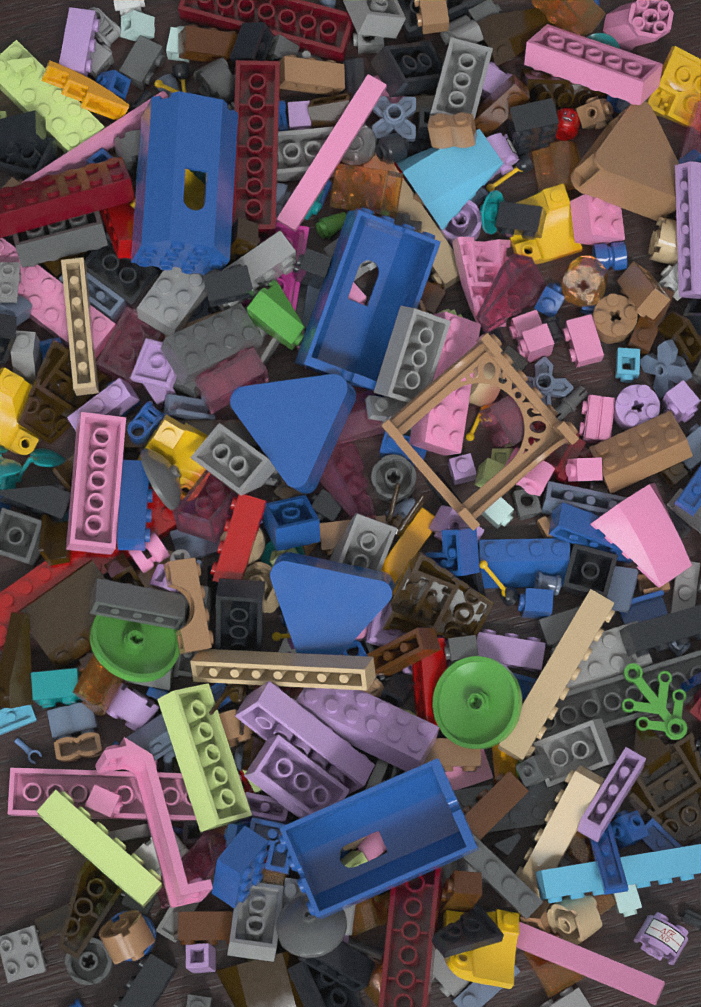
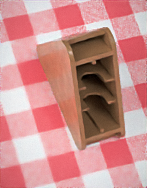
[571,101,679,221]

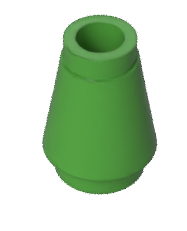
[315,212,347,239]

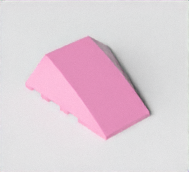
[452,237,511,327]
[590,483,692,588]

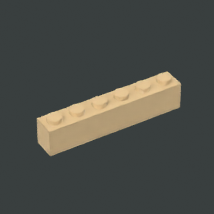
[61,258,99,396]
[516,765,605,898]

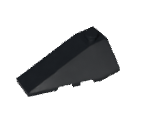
[0,136,57,180]

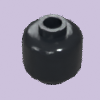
[375,133,409,164]

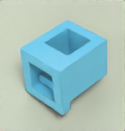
[615,348,640,383]

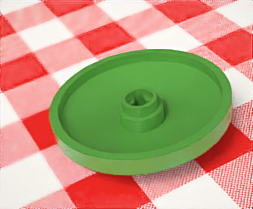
[90,615,179,682]
[433,656,522,749]

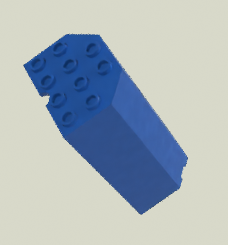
[131,91,238,275]
[295,207,441,392]
[278,758,479,919]

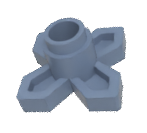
[372,96,416,141]
[640,339,692,398]
[512,357,573,416]

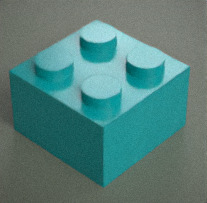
[31,668,84,708]

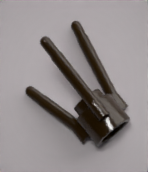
[385,483,425,536]
[209,684,249,735]

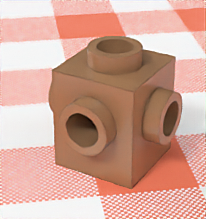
[576,96,613,130]

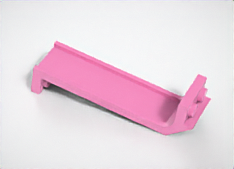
[95,737,213,908]

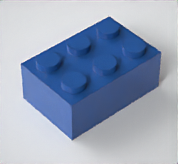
[212,826,268,908]

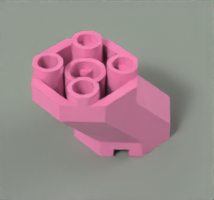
[602,0,674,51]

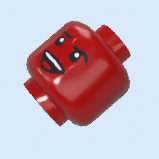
[556,108,581,141]

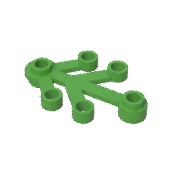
[621,663,687,740]

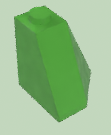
[247,280,305,350]

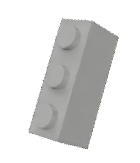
[190,423,275,496]

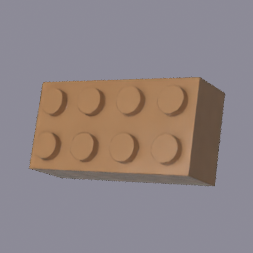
[589,410,693,493]

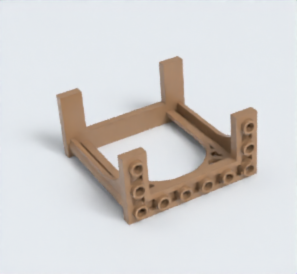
[380,333,579,531]

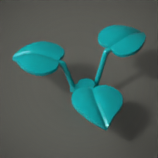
[0,446,66,490]

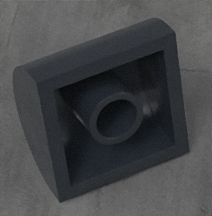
[563,544,618,598]

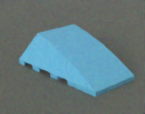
[396,129,504,231]

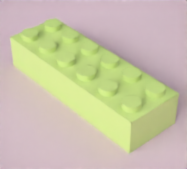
[0,40,105,154]
[158,683,252,832]
[37,790,162,908]

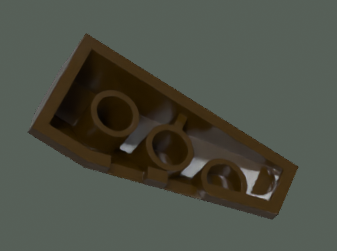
[476,4,563,66]
[520,69,608,112]
[0,612,33,709]
[58,859,123,960]

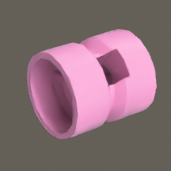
[128,532,170,574]

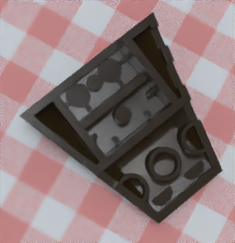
[17,339,114,444]
[382,552,494,639]
[628,732,701,847]
[216,951,304,1007]

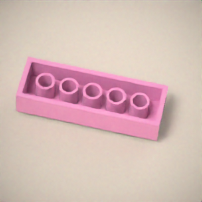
[524,24,663,105]
[409,312,481,456]
[66,412,126,555]

